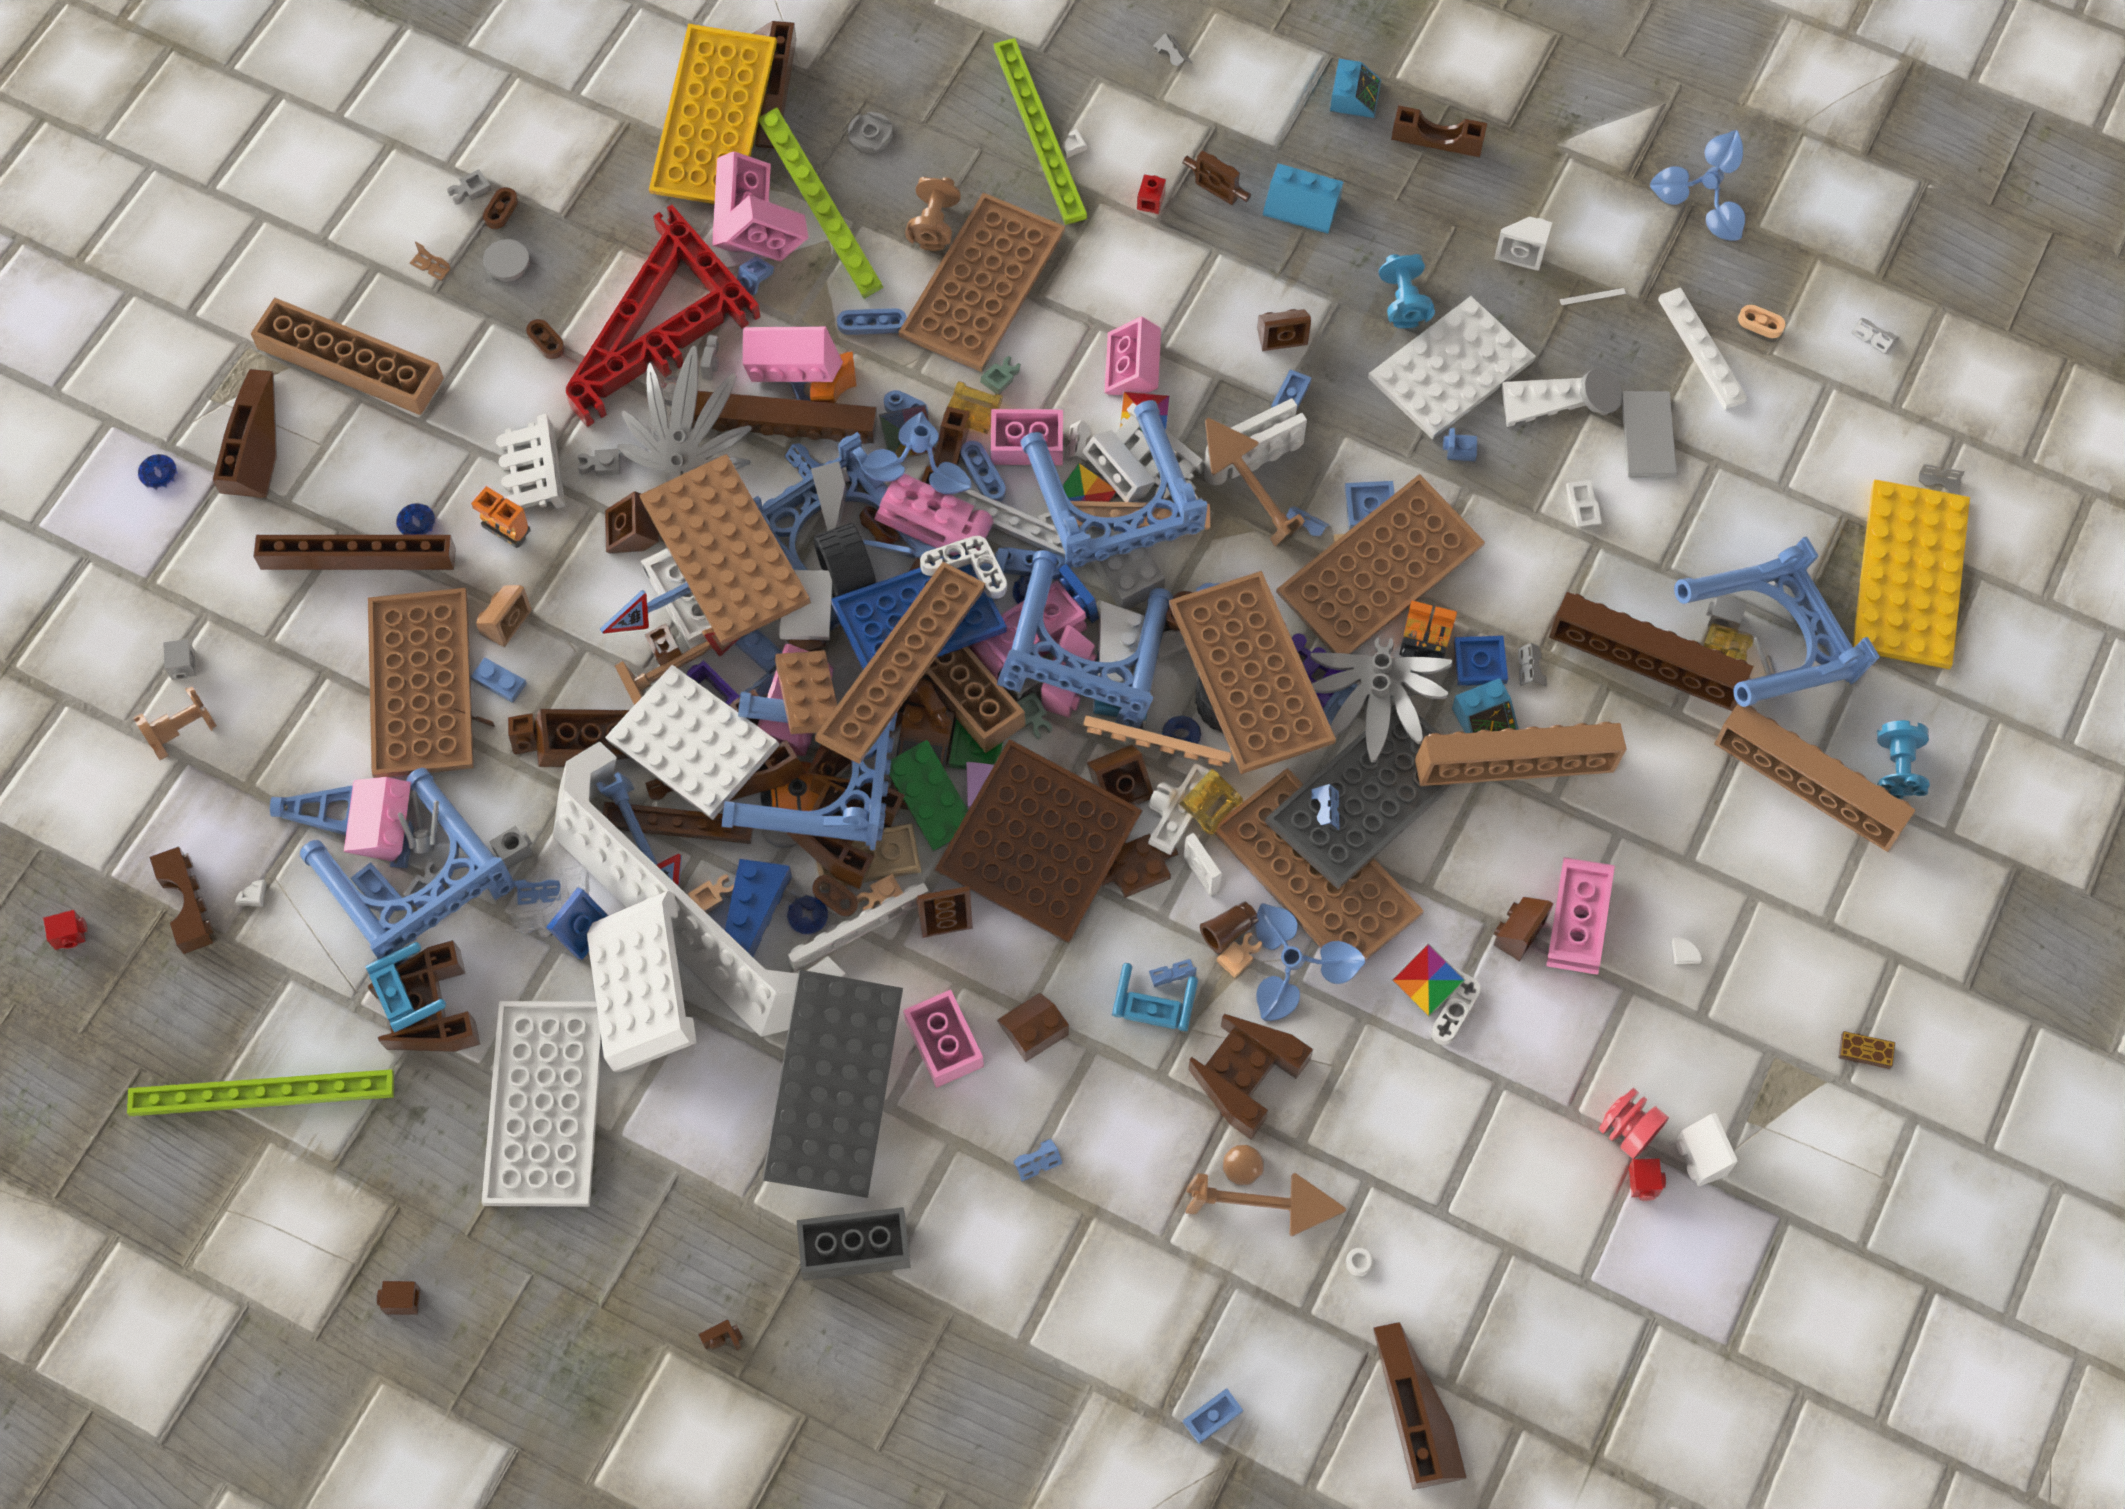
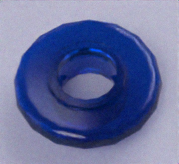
[1162,716,1201,744]

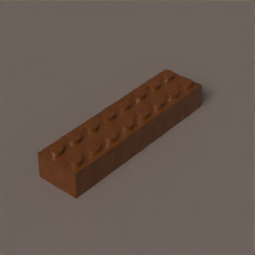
[1549,592,1754,711]

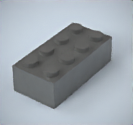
[796,1207,911,1281]

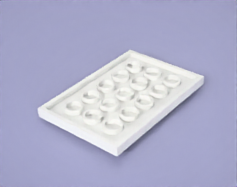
[1368,296,1536,440]
[605,665,780,820]

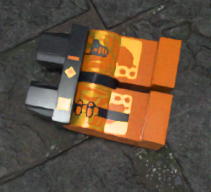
[471,486,531,548]
[1399,600,1457,659]

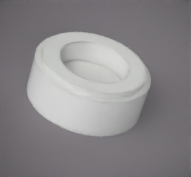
[1346,1248,1373,1276]

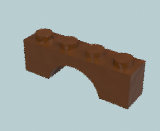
[1391,105,1487,158]
[921,406,971,485]
[149,846,214,954]

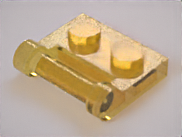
[943,381,1003,434]
[1704,623,1754,661]
[1179,768,1243,835]

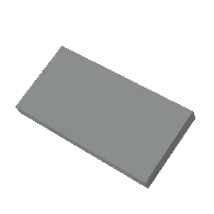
[1622,391,1677,478]

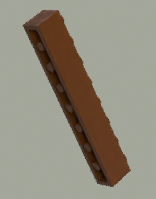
[692,391,878,444]
[253,535,456,570]

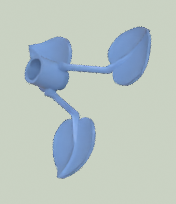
[1650,130,1745,240]
[861,412,971,494]
[1256,903,1366,1021]

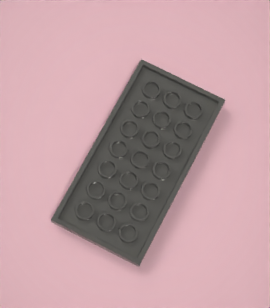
[1265,705,1455,890]
[762,969,903,1198]

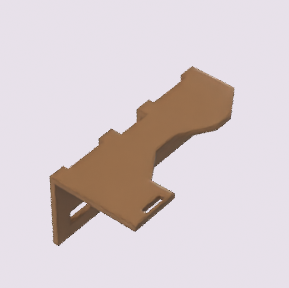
[410,241,451,281]

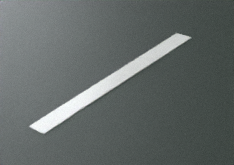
[1559,288,1626,305]

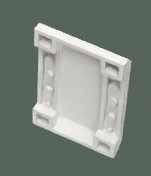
[587,891,697,1072]

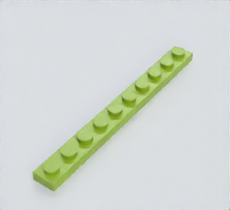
[994,38,1087,225]
[758,107,884,299]
[127,1069,394,1116]

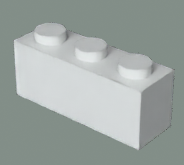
[1082,430,1156,502]

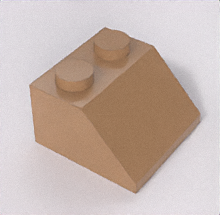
[476,585,532,647]

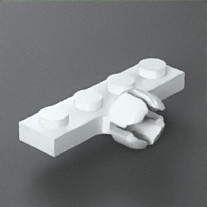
[1148,763,1217,855]

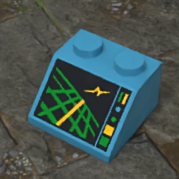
[1330,58,1381,118]
[1452,678,1519,733]

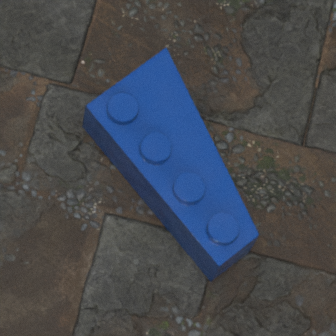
[725,859,792,957]

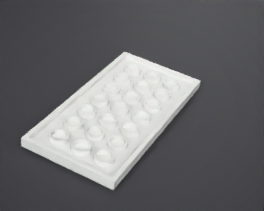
[482,1001,602,1207]

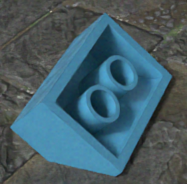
[1263,163,1343,234]

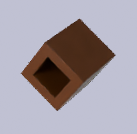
[377,1281,420,1315]

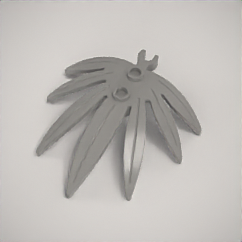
[617,346,752,482]
[1311,638,1453,763]

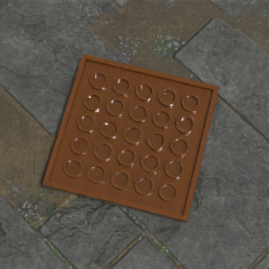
[935,739,1143,944]

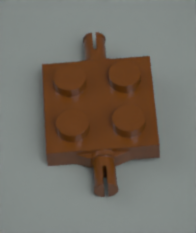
[1182,150,1251,205]
[1101,833,1179,898]

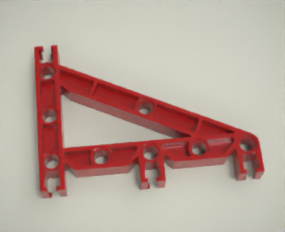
[566,204,761,428]

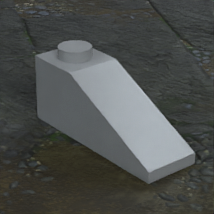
[811,461,850,531]

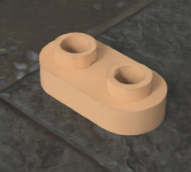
[1738,305,1785,338]

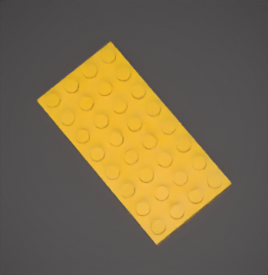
[649,24,777,204]
[1852,479,1970,669]

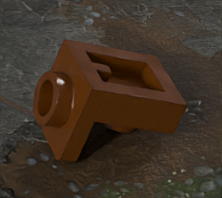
[508,713,537,754]
[698,1319,743,1351]

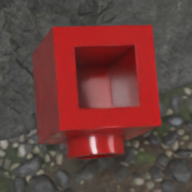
[1137,174,1166,214]
[43,910,87,950]
[1629,1158,1666,1201]

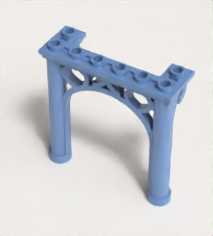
[1020,400,1207,568]
[753,432,936,631]
[1674,536,1880,707]
[996,550,1173,729]
[722,692,897,850]
[300,768,516,967]

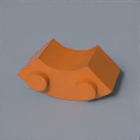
[810,352,857,403]

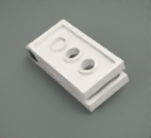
[1204,398,1307,485]
[640,548,711,650]

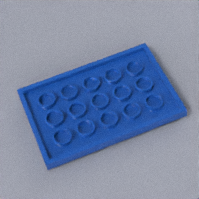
[831,552,1007,670]

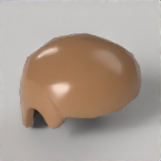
[1223,1145,1264,1185]

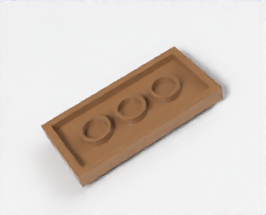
[775,651,837,734]

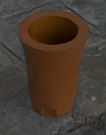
[1199,901,1259,954]

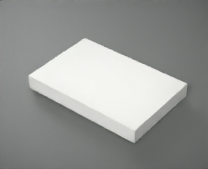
[780,570,833,640]

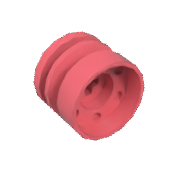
[1598,1088,1669,1159]

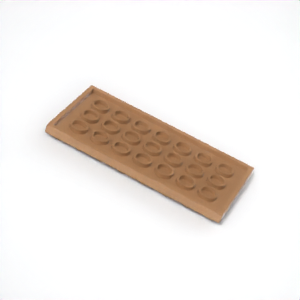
[899,193,1065,372]
[639,454,811,646]
[1276,474,1485,654]
[1169,571,1336,774]
[368,588,474,778]
[1211,768,1424,960]

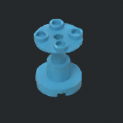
[1379,254,1435,329]
[1877,720,1930,799]

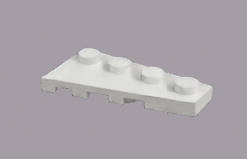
[1501,378,1586,427]
[1098,601,1144,683]

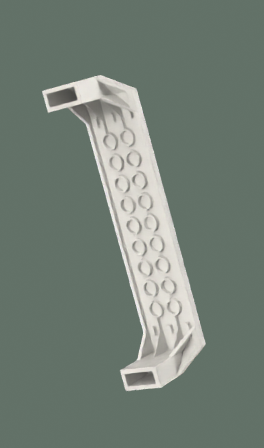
[553,742,846,1037]

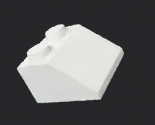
[1494,217,1552,271]
[1676,1113,1738,1187]

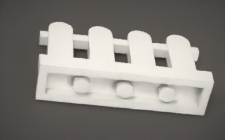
[1115,403,1205,500]
[496,414,565,509]

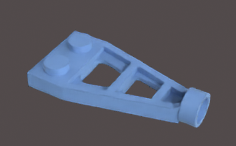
[270,786,353,836]

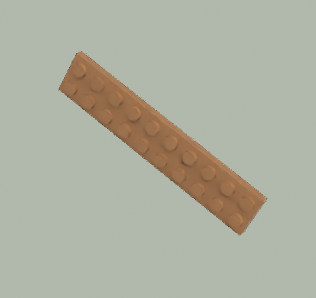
[815,562,986,764]

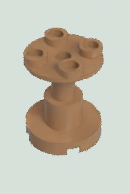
[905,177,961,251]
[133,687,217,761]

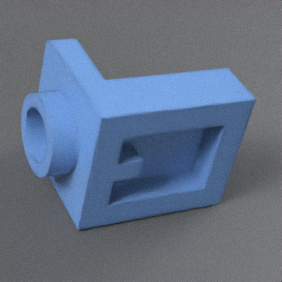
[737,256,774,295]
[1443,428,1477,461]

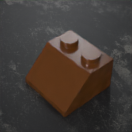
[1257,309,1311,351]
[605,491,659,553]
[1087,745,1153,806]
[1493,897,1554,961]
[997,993,1069,1062]

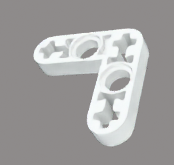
[920,536,1007,599]
[1413,953,1481,1045]

